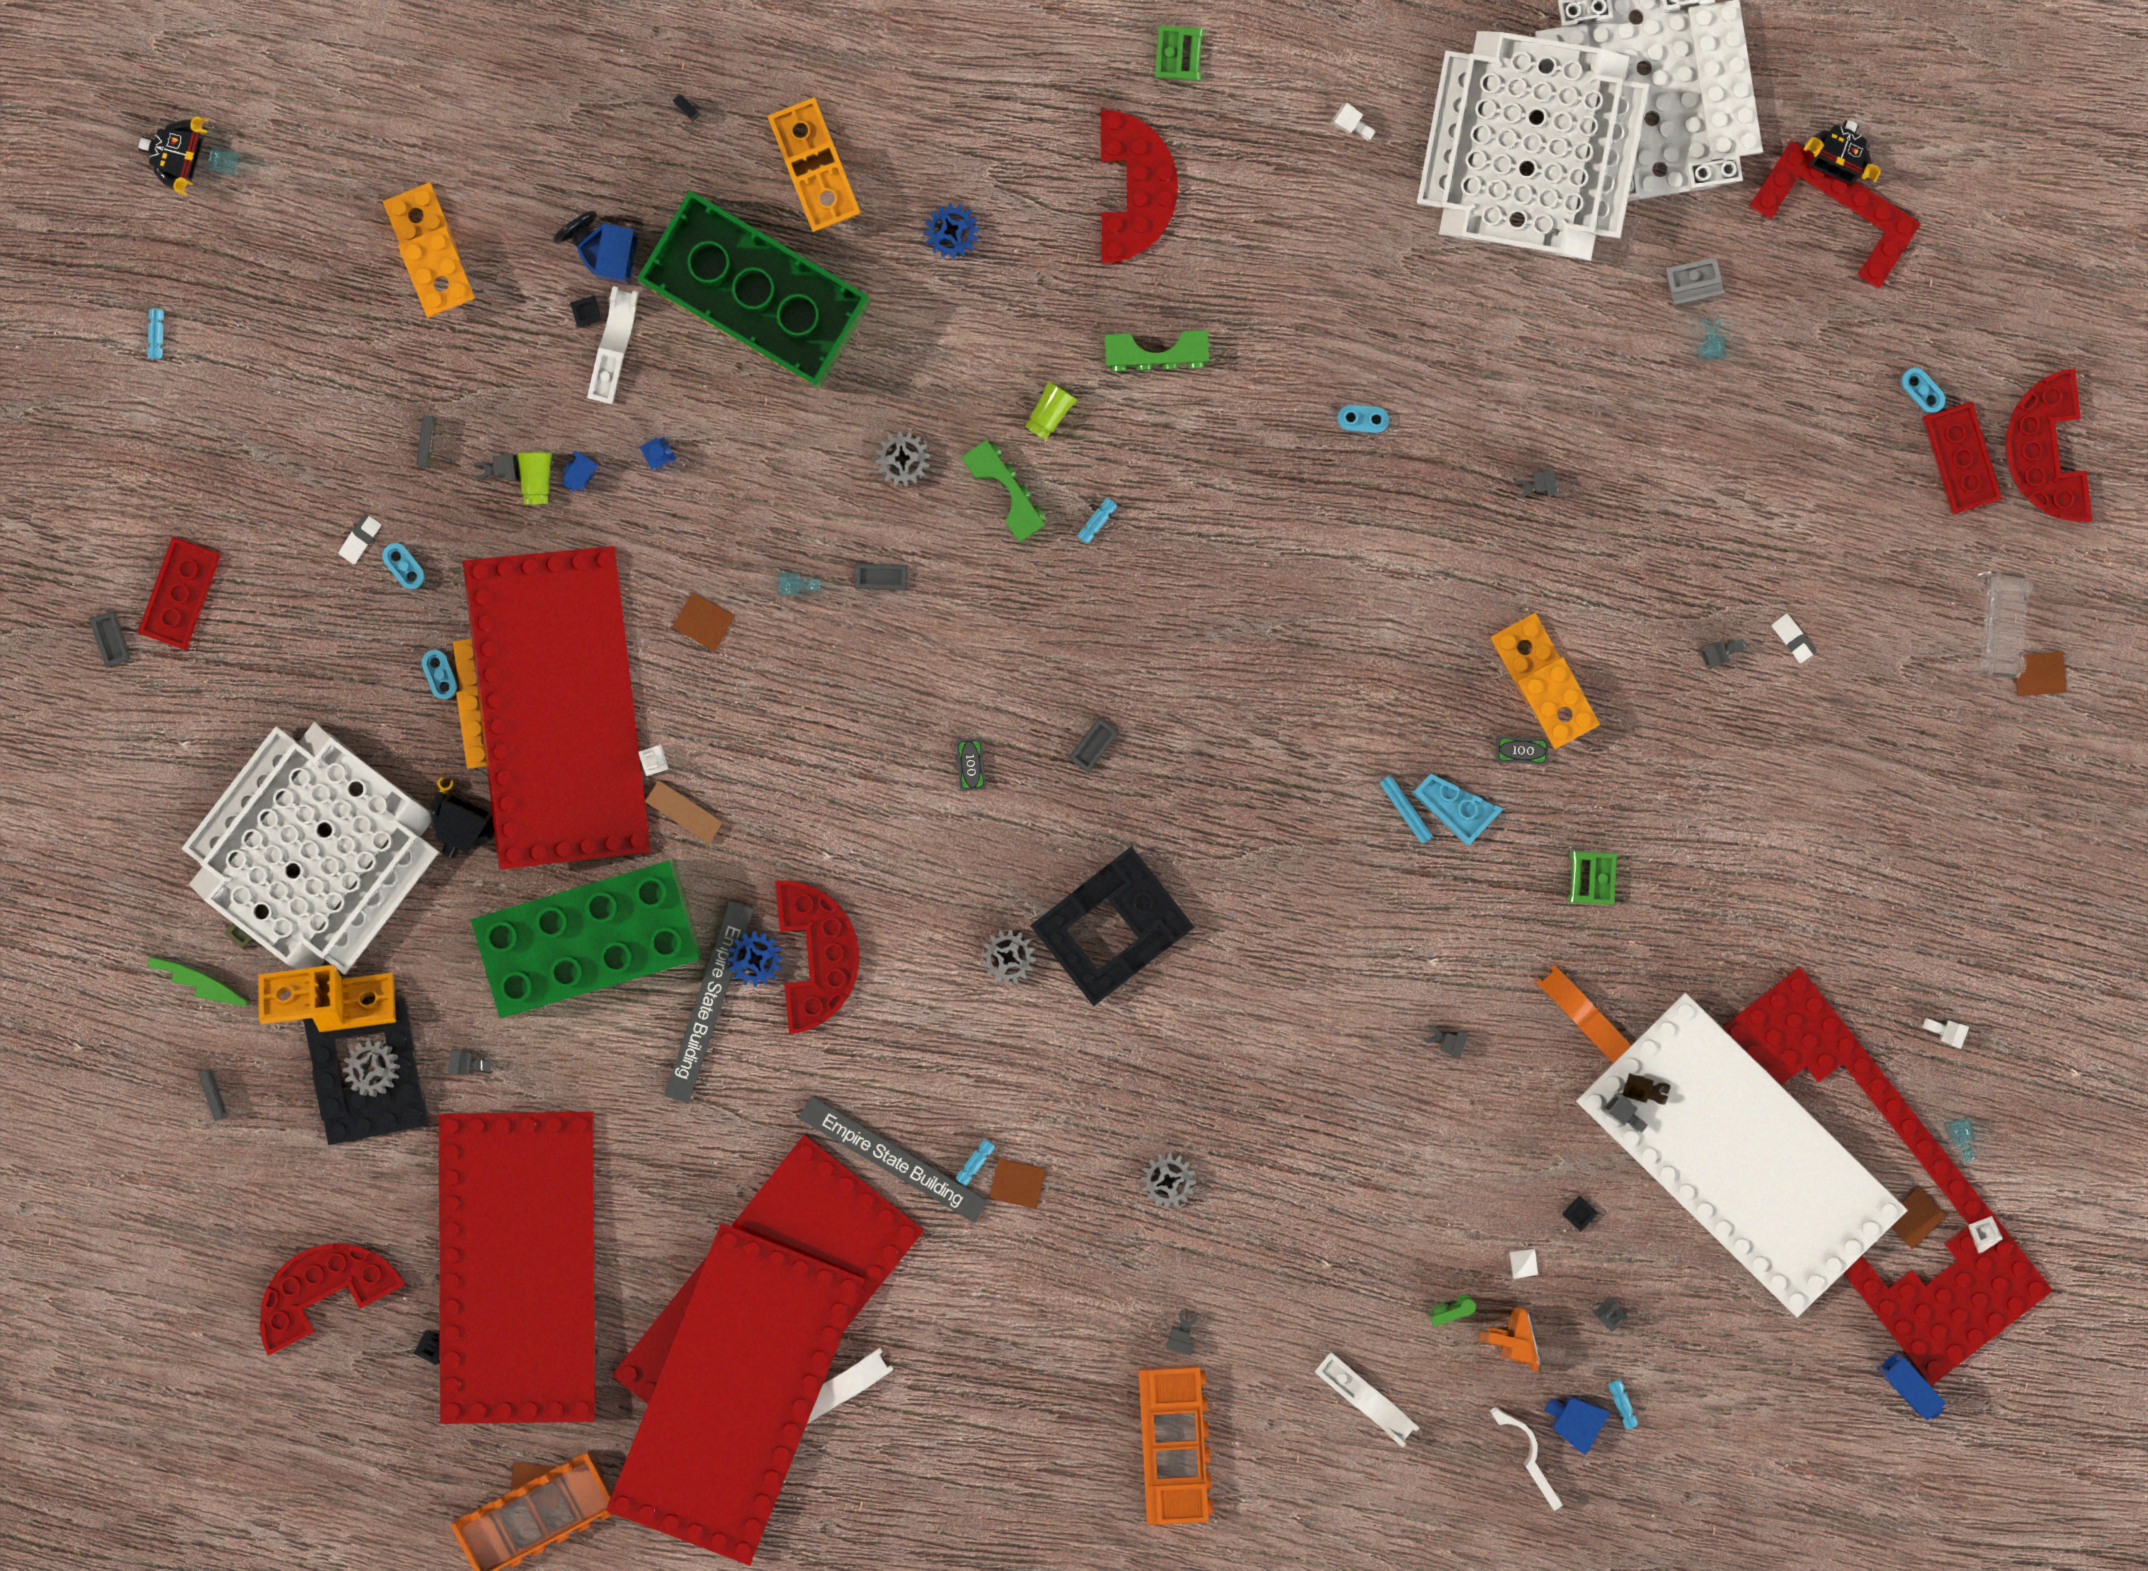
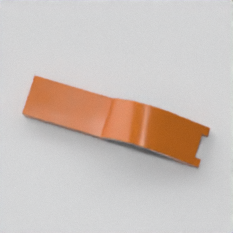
[1535,964,1631,1063]

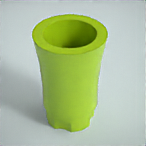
[1025,380,1078,440]
[517,452,553,504]

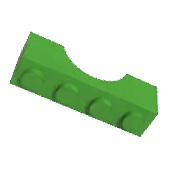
[1105,330,1209,372]
[961,440,1046,543]

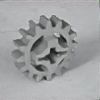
[875,431,931,487]
[981,929,1036,985]
[343,1040,400,1097]
[1140,1152,1196,1209]

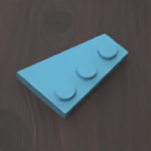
[1412,774,1503,846]

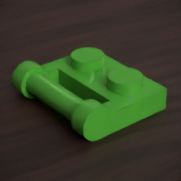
[1155,25,1205,82]
[1567,851,1617,905]
[1427,1294,1476,1327]

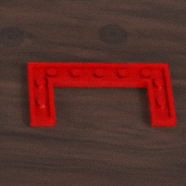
[1749,140,1921,289]

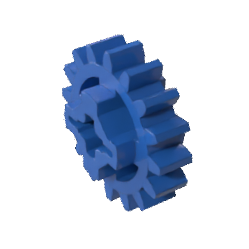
[924,203,980,260]
[726,930,783,987]

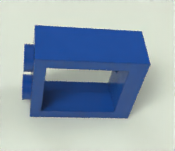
[1877,1352,1946,1421]

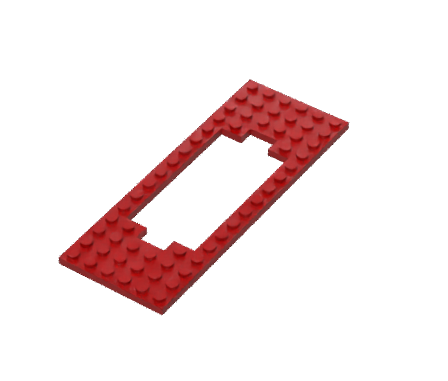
[1722,967,2053,1386]

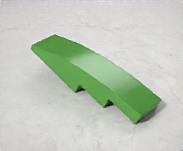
[148,956,251,1006]

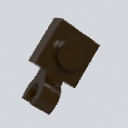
[1622,1073,1671,1105]

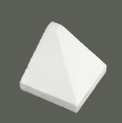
[1968,1216,2002,1253]
[1509,1249,1538,1279]

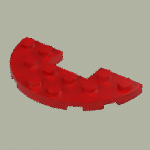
[1101,109,1178,265]
[2005,368,2092,522]
[775,880,860,1034]
[260,1243,406,1356]

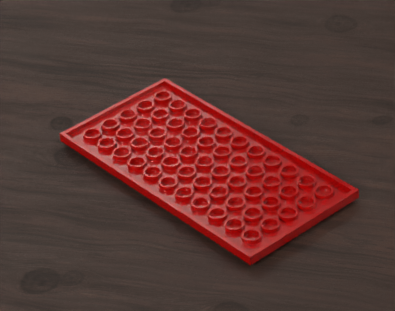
[462,546,651,870]
[439,1112,596,1424]
[612,1134,924,1404]
[606,1222,865,1566]

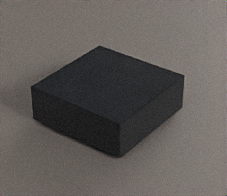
[673,95,699,122]
[570,295,603,328]
[1561,1195,1598,1232]

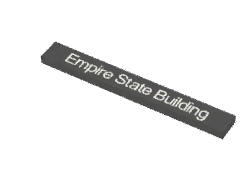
[664,901,755,1104]
[798,1096,988,1223]

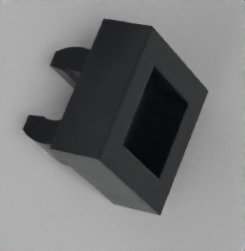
[413,1330,440,1365]

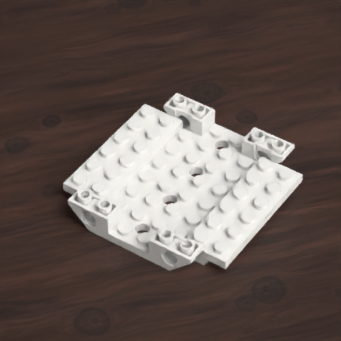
[1535,0,1763,201]
[1417,31,1650,261]
[181,722,440,974]

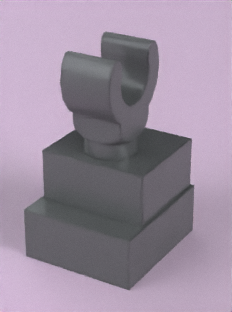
[474,453,519,481]
[1513,469,1558,498]
[1699,639,1746,669]
[1423,1025,1469,1058]
[448,1049,492,1075]
[1602,1093,1648,1133]
[1593,1296,1628,1332]
[1166,1309,1197,1355]

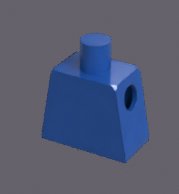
[1544,1395,1610,1455]

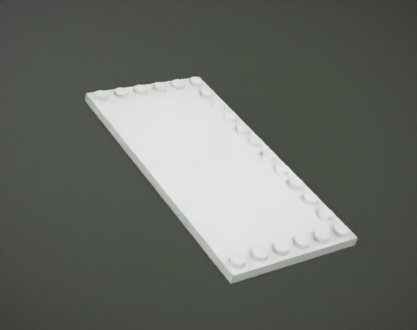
[1576,992,1908,1318]

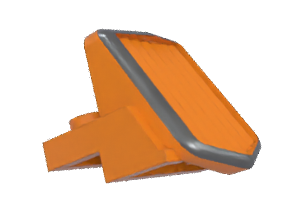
[1478,1307,1541,1373]

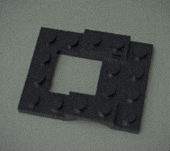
[1030,846,1195,1007]
[303,999,430,1145]

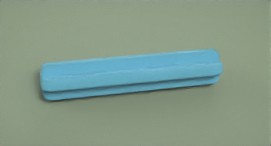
[1380,776,1432,843]

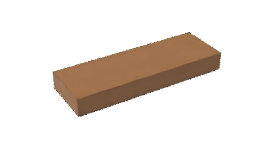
[645,780,724,844]

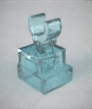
[207,147,239,176]
[1697,316,1726,360]
[779,572,820,597]
[1944,1117,1976,1163]

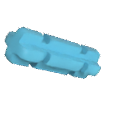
[147,308,164,359]
[1078,498,1117,543]
[956,1139,995,1186]
[1608,1379,1638,1429]

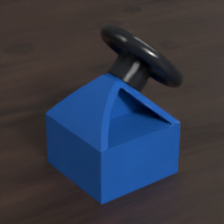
[553,211,639,285]

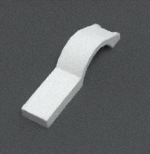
[587,285,639,404]
[807,1348,894,1424]
[1315,1352,1420,1447]
[1490,1407,1563,1511]

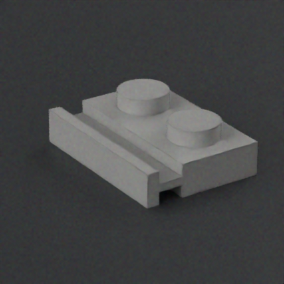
[1665,257,1724,306]

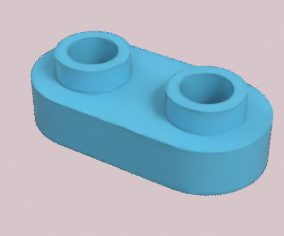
[1901,368,1945,413]
[1337,405,1389,433]
[382,543,425,589]
[422,650,458,700]

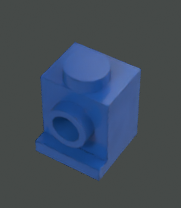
[640,437,677,471]
[562,450,599,492]

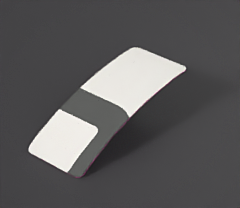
[338,514,381,564]
[1772,614,1816,664]

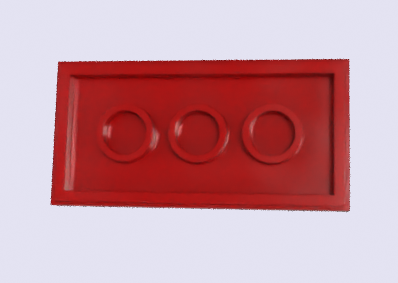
[1922,401,2003,515]
[137,536,222,650]

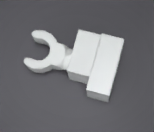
[1330,103,1376,141]
[638,745,669,776]
[1922,1018,1969,1049]

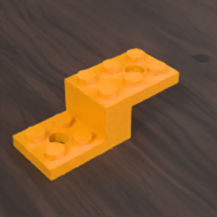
[767,97,861,233]
[382,182,476,318]
[1489,613,1600,750]
[453,639,487,769]
[258,965,396,1032]

